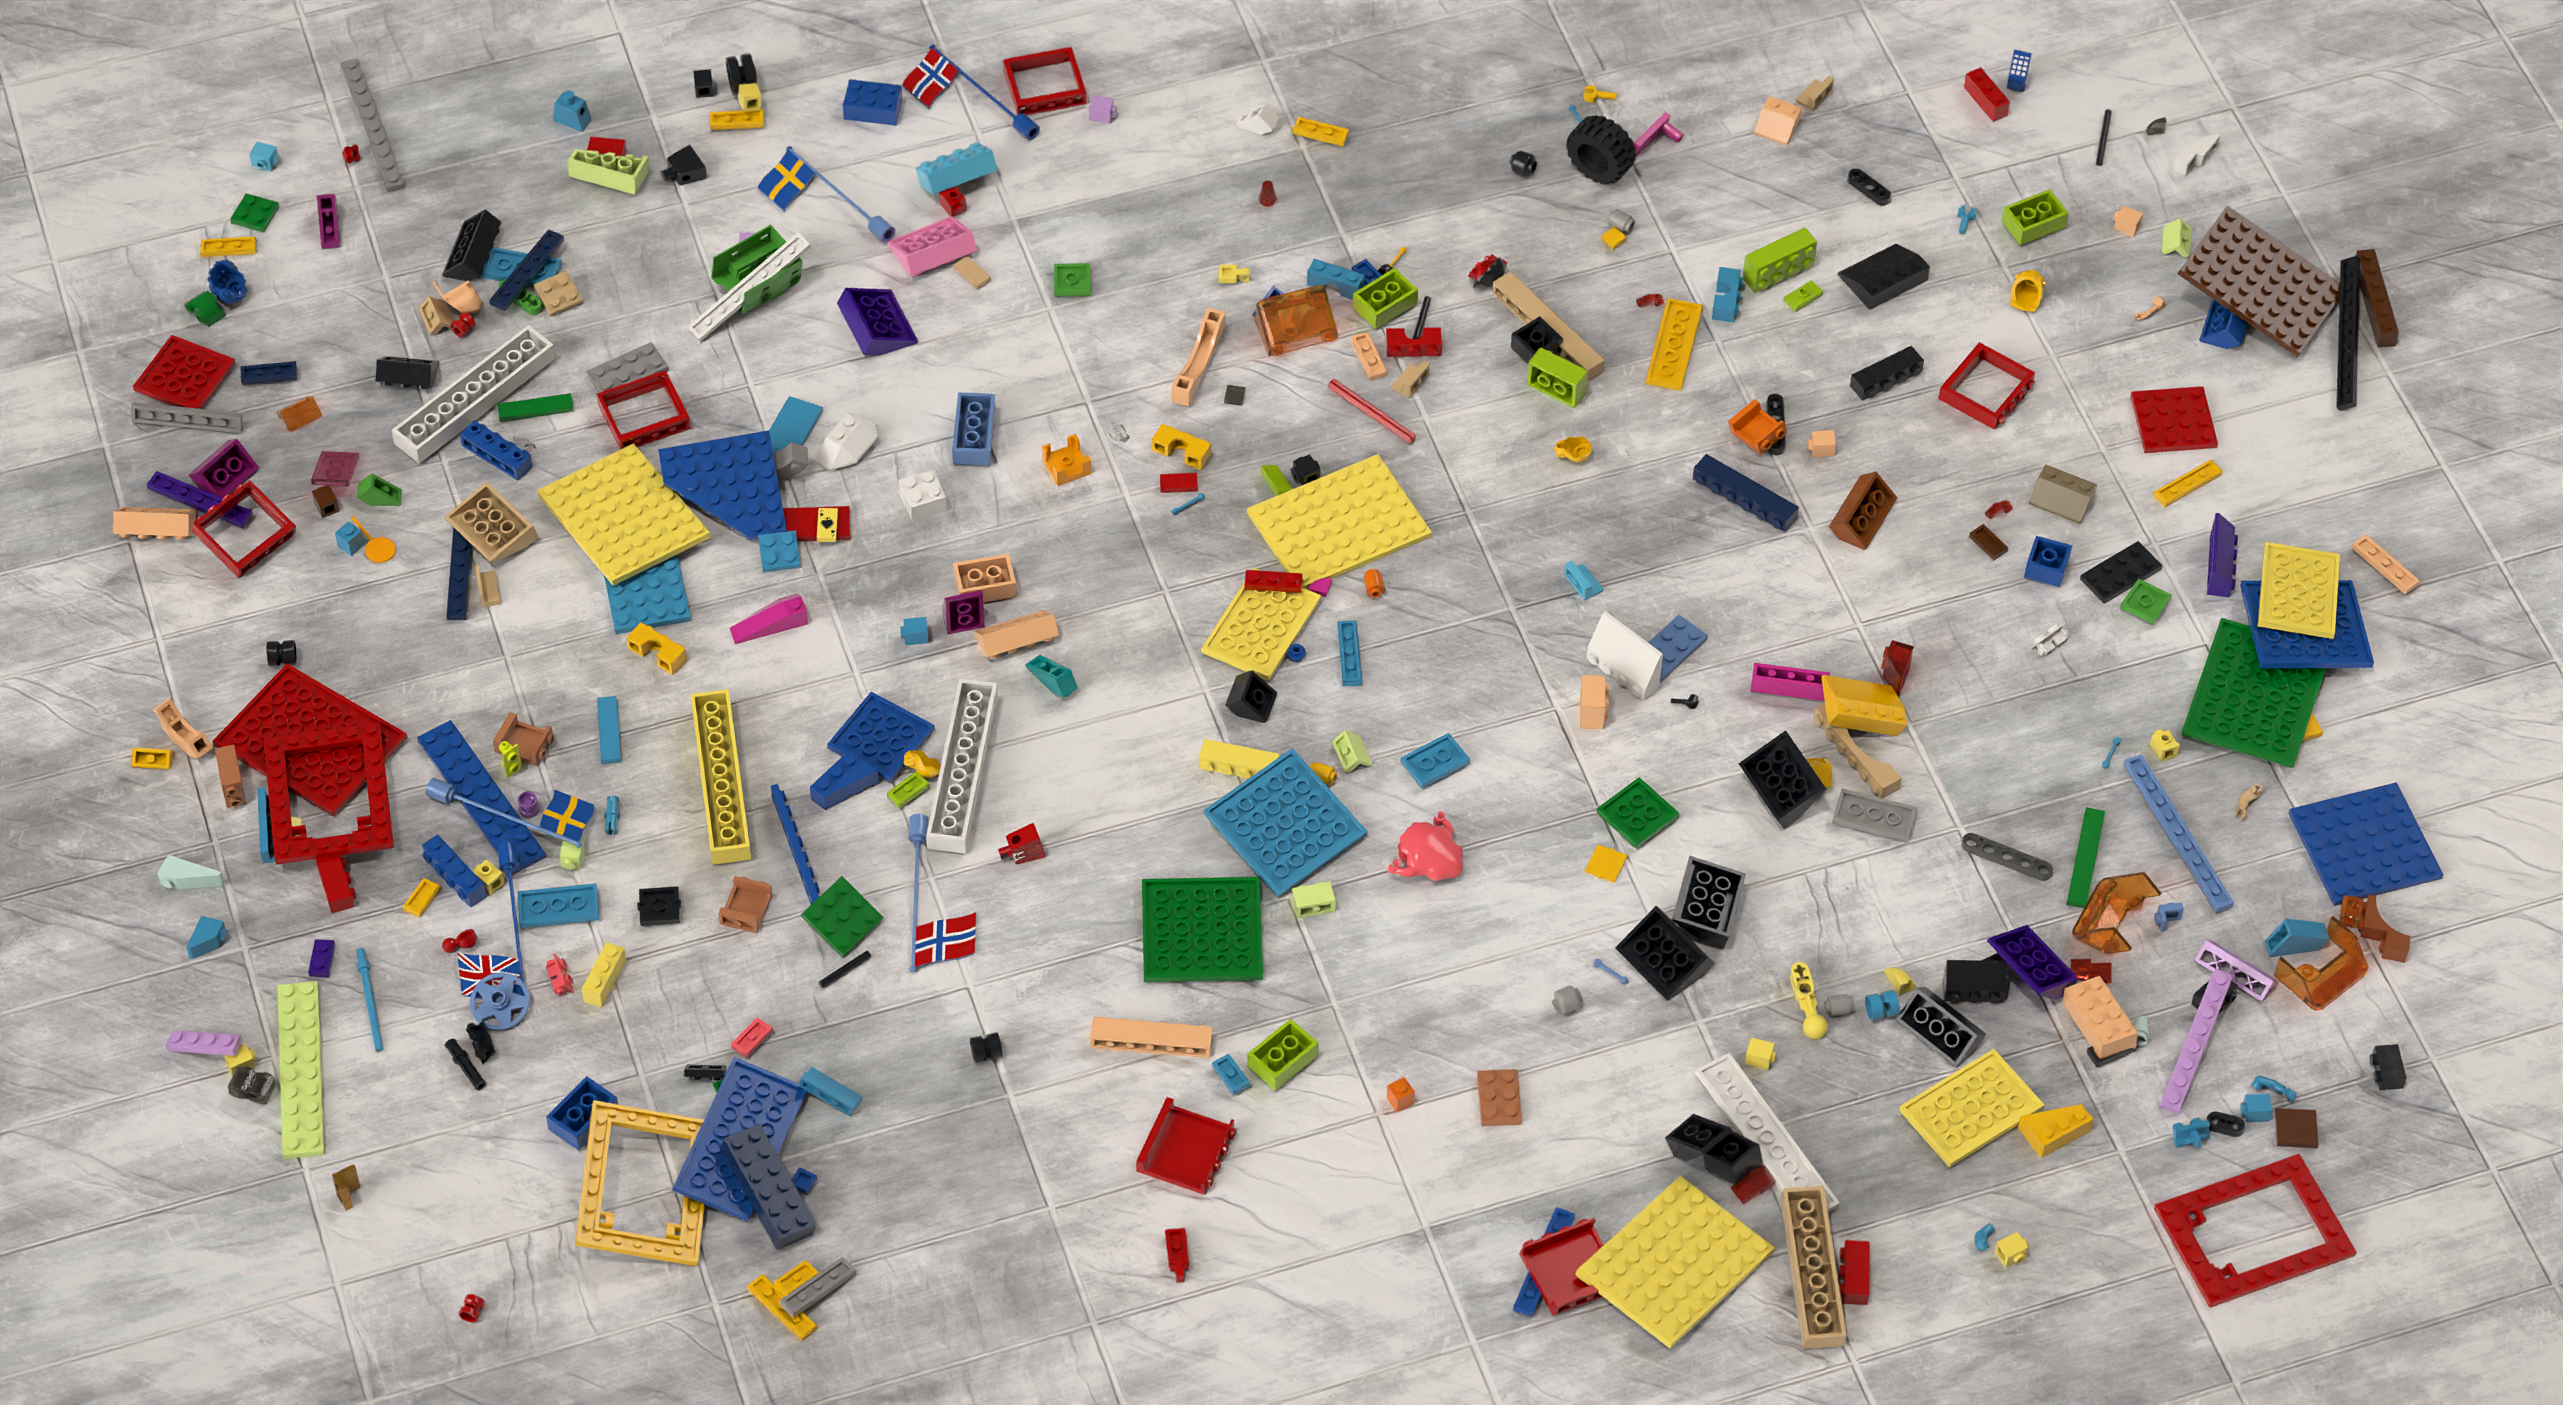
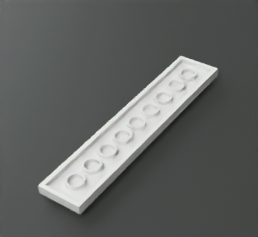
[1695,1053,1840,1213]

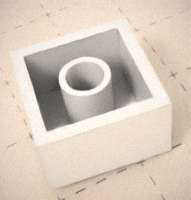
[899,470,947,521]

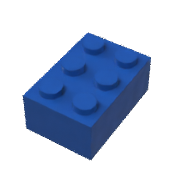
[843,79,902,126]
[546,1076,618,1151]

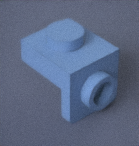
[2154,902,2184,931]

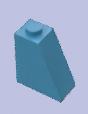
[2265,918,2330,957]

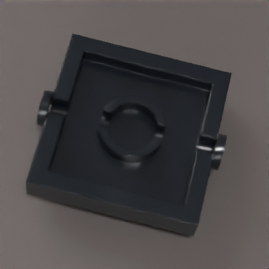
[637,886,681,926]

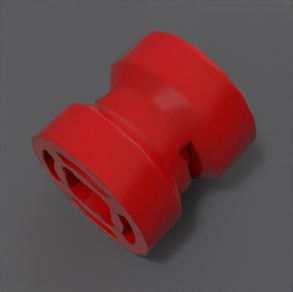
[450,312,476,338]
[458,1294,485,1323]

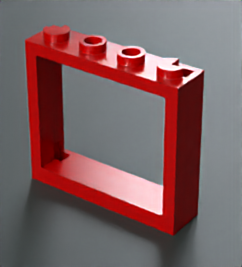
[1003,47,1087,116]
[1938,342,2036,430]
[596,370,691,450]
[192,480,296,578]

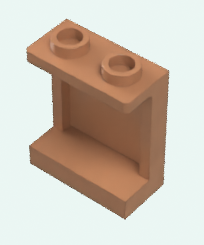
[493,712,554,766]
[718,876,773,934]

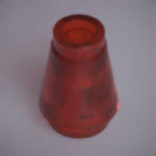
[1259,181,1276,207]

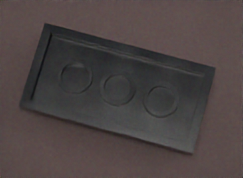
[2080,541,2163,604]

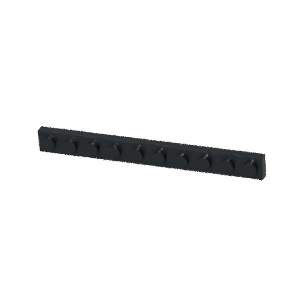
[2336,255,2360,411]

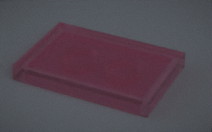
[311,451,359,487]

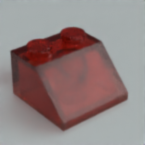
[1881,640,1914,697]

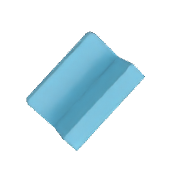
[1564,560,1603,601]

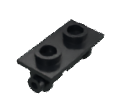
[466,1021,496,1064]

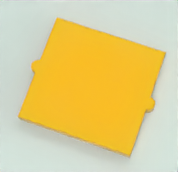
[1585,844,1628,883]

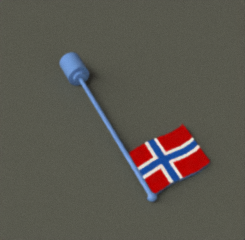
[908,814,976,972]

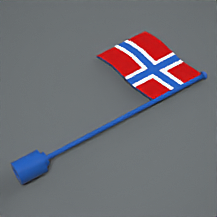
[902,44,1040,140]

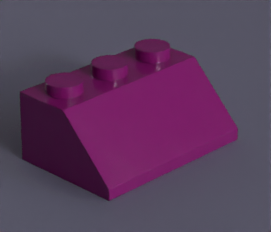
[188,438,259,498]

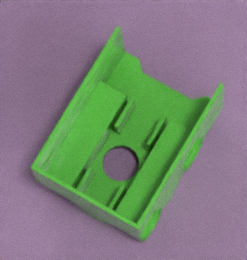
[711,225,803,314]

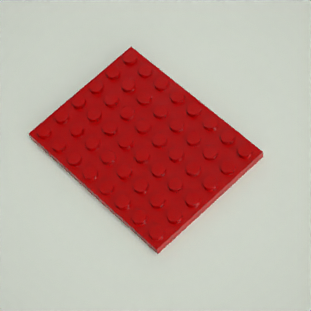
[213,664,408,817]

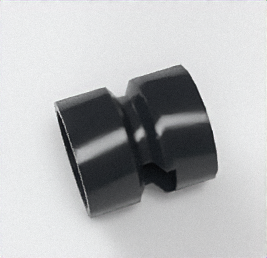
[266,640,297,666]
[970,1032,1003,1063]

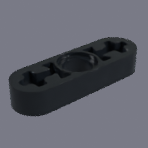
[1847,168,1891,206]

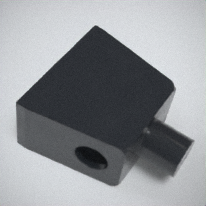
[661,144,707,186]

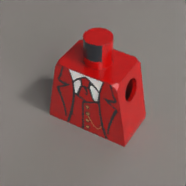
[998,822,1046,865]

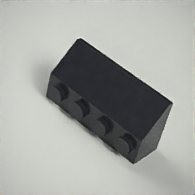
[442,209,501,281]
[1896,987,1987,1067]

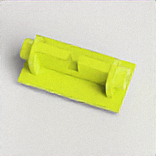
[499,741,522,778]

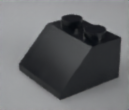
[1511,316,1563,364]
[1225,670,1278,723]

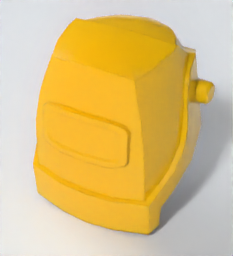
[2010,270,2047,312]

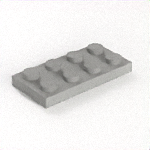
[586,342,669,393]
[1832,788,1917,842]

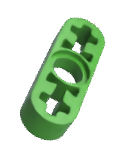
[498,279,542,315]

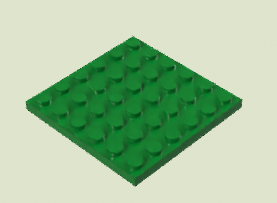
[1142,877,1263,982]

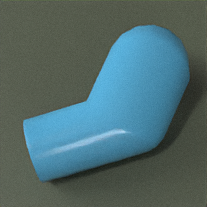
[1975,1223,1995,1251]

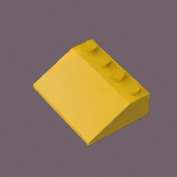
[1822,675,1907,736]

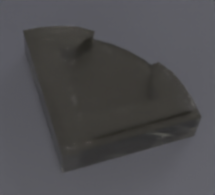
[2146,117,2167,135]

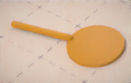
[351,516,396,563]

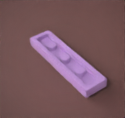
[165,1030,243,1056]

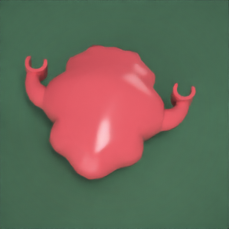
[1388,811,1463,881]

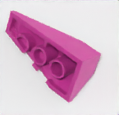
[730,594,808,644]

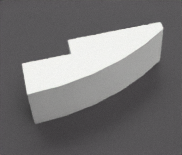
[2173,133,2220,176]

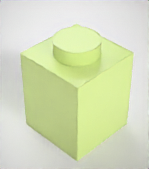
[560,839,585,869]

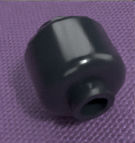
[1510,150,1537,176]

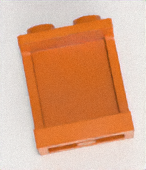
[1728,399,1787,455]

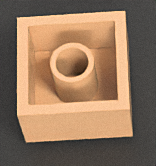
[1580,675,1609,729]

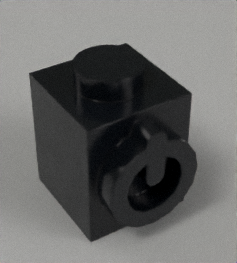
[1290,454,1320,485]

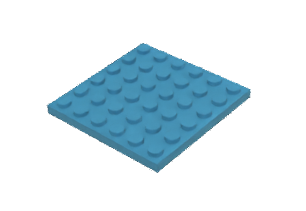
[1203,748,1368,898]

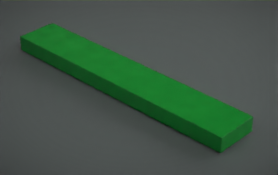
[2066,807,2105,909]

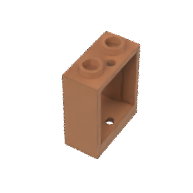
[215,745,246,808]

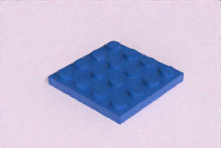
[827,691,935,782]

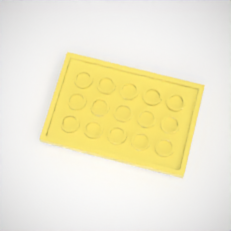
[2258,542,2340,639]
[1201,568,1321,681]
[1899,1049,2045,1168]

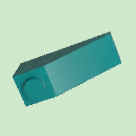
[1025,655,1078,698]

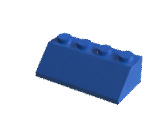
[2199,299,2247,349]

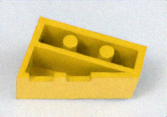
[2018,1104,2093,1158]

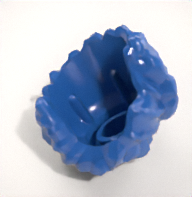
[208,259,247,304]

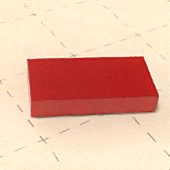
[1160,473,1198,493]

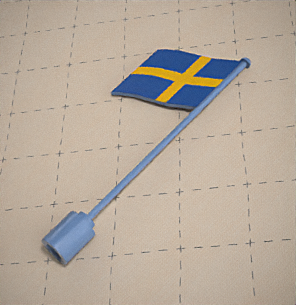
[758,146,896,242]
[426,778,594,848]

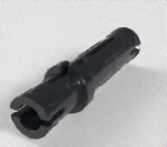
[444,1038,487,1091]

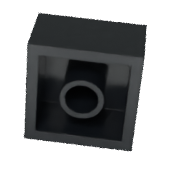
[1703,1131,1763,1185]

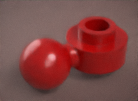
[442,929,478,953]

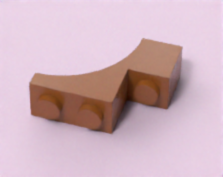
[2358,895,2411,963]

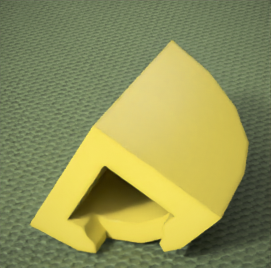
[1884,967,1916,995]

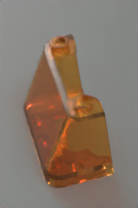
[1254,285,1338,356]

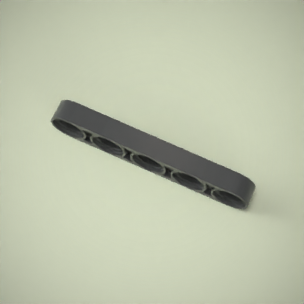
[1961,833,2053,881]

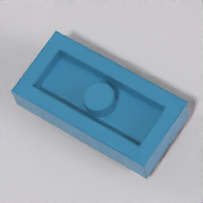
[1212,1054,1250,1096]

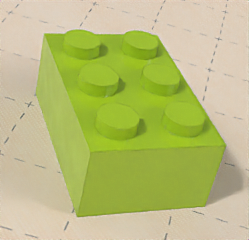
[2002,189,2069,246]
[1352,268,1418,330]
[1527,347,1588,408]
[1247,1018,1319,1091]

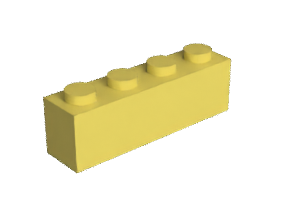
[1199,739,1280,779]

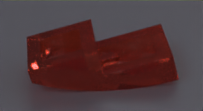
[2070,959,2112,983]
[1730,1166,1776,1204]

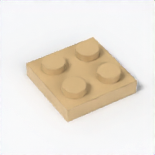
[534,271,583,317]

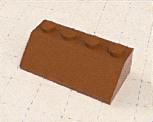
[1829,471,1898,550]

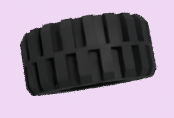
[1566,115,1636,184]

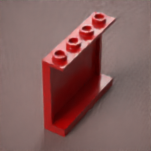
[1136,1097,1237,1195]
[1519,1217,1604,1316]

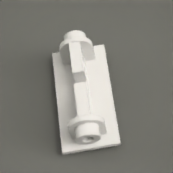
[2030,622,2069,656]

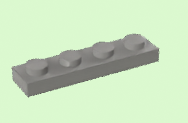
[780,1257,856,1318]

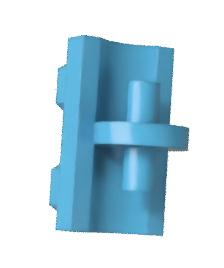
[2173,1117,2210,1148]

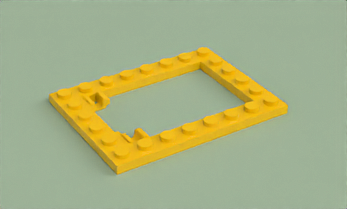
[575,1100,704,1266]

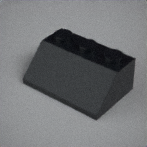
[375,356,439,389]
[1942,960,2007,1003]

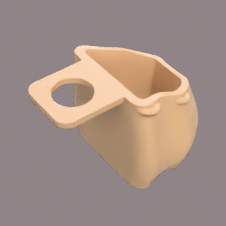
[433,281,483,314]

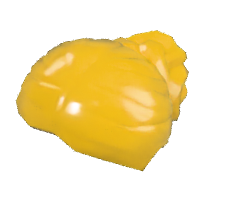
[1554,436,1592,463]
[903,750,941,778]

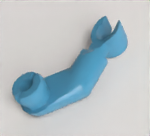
[2252,1075,2297,1102]

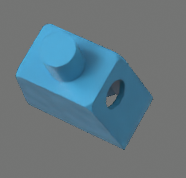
[553,90,592,132]

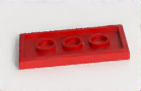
[783,506,850,541]

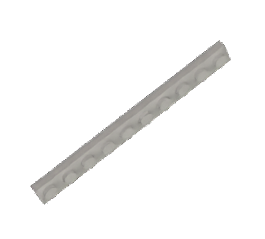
[340,58,405,193]

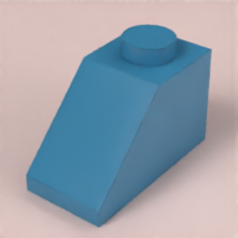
[186,916,227,959]

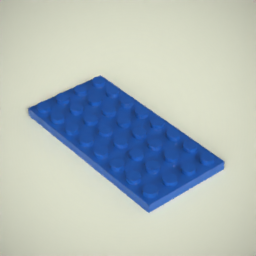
[672,1057,807,1222]

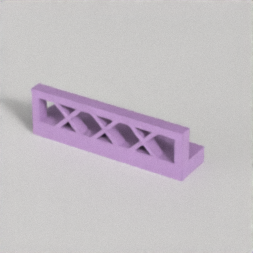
[2194,940,2278,1001]

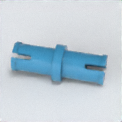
[604,795,620,835]

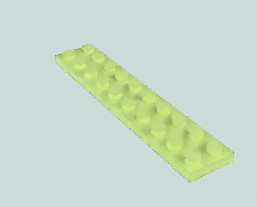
[277,981,324,1159]

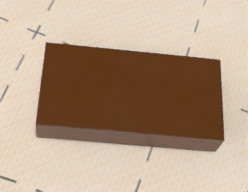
[1969,524,2008,561]

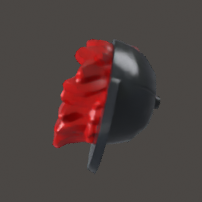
[1468,254,1507,289]

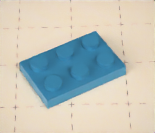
[1400,733,1470,789]

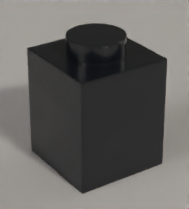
[693,69,714,98]

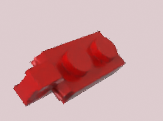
[1165,1228,1189,1283]

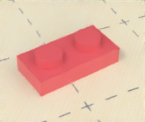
[731,1017,773,1059]

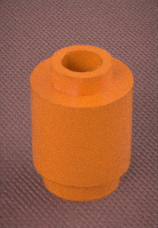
[1364,569,1385,598]

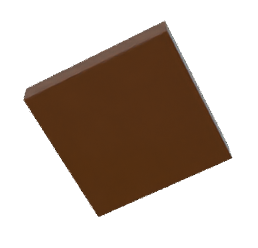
[2275,1108,2318,1148]

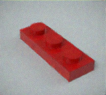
[1244,570,1303,593]

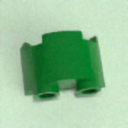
[184,291,226,327]

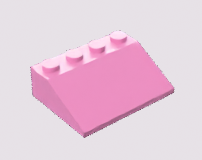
[887,216,977,276]

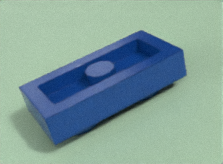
[1351,259,1382,286]

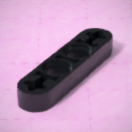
[1766,393,1785,455]

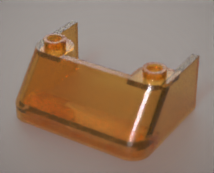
[2072,872,2162,954]
[2274,916,2369,1011]

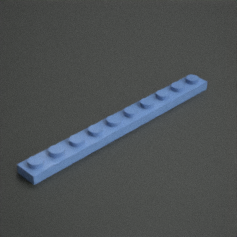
[2123,754,2234,913]

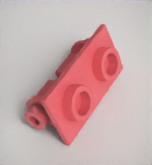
[546,954,574,996]

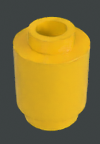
[1309,762,1337,786]

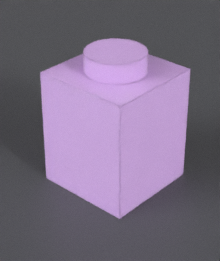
[1089,95,1116,123]

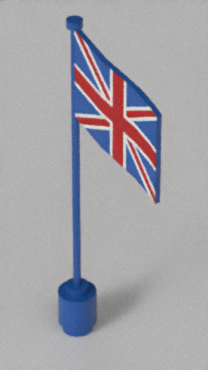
[457,843,525,999]

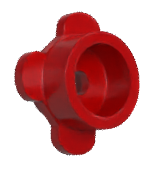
[342,144,361,164]

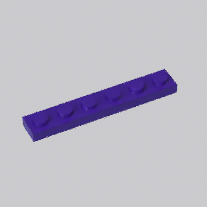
[147,471,253,528]

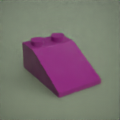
[942,590,985,635]

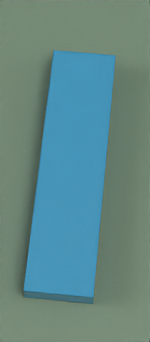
[1337,620,1362,686]
[597,696,621,764]

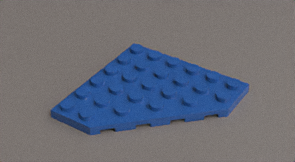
[658,430,787,540]

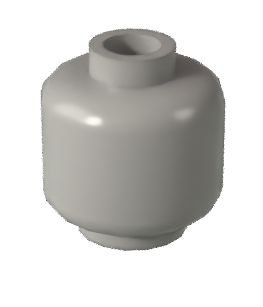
[1552,985,1583,1015]

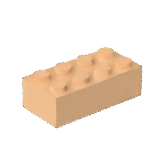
[2063,976,2138,1059]

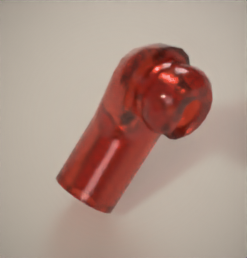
[1636,294,1664,307]
[1985,500,2013,519]

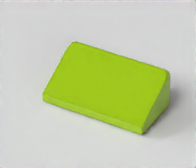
[1260,465,1293,496]

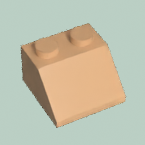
[1754,96,1802,145]

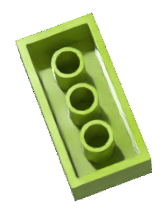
[1743,227,1817,293]

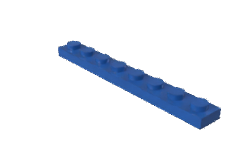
[770,784,820,904]

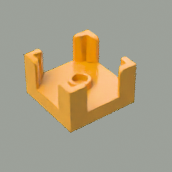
[1042,434,1091,486]

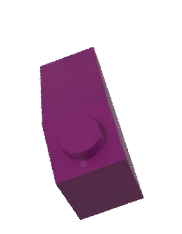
[317,194,340,249]

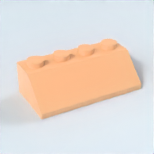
[113,507,196,539]
[973,609,1059,659]

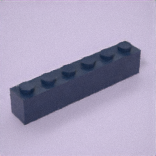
[1692,454,1799,532]

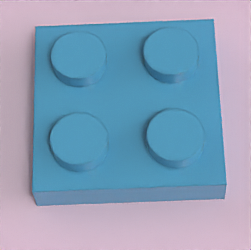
[758,531,800,572]

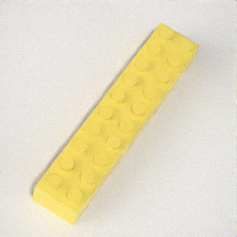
[690,689,751,865]

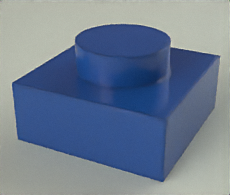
[791,1167,817,1195]

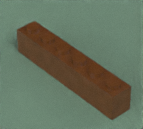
[2355,249,2399,348]

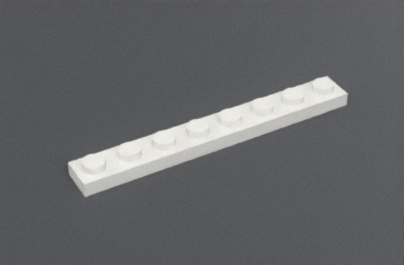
[688,232,811,342]

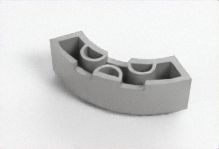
[774,442,809,482]

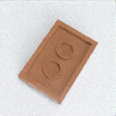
[1477,1069,1522,1126]

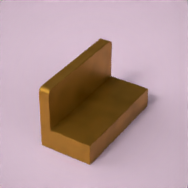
[332,1164,360,1211]

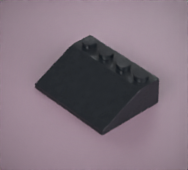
[1838,243,1930,310]
[1738,730,1826,829]
[1672,856,1746,949]
[1615,906,1715,1001]

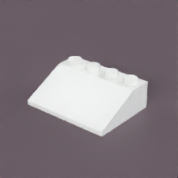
[1587,611,1663,701]

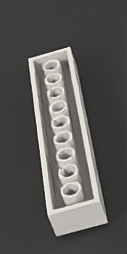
[392,325,556,464]
[926,679,998,854]

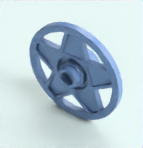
[470,973,530,1031]

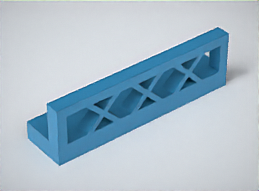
[257,788,275,863]

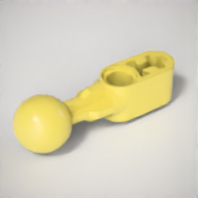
[1790,962,1828,1040]

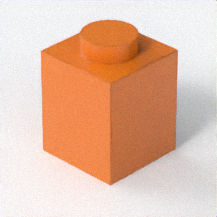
[1387,1077,1415,1113]

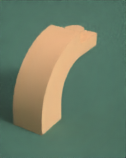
[153,698,213,759]

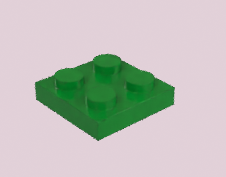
[230,193,279,233]

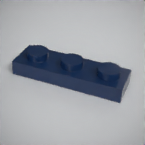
[240,361,297,385]

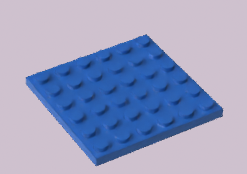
[2240,580,2374,668]
[2288,782,2444,906]

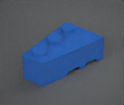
[810,750,879,810]

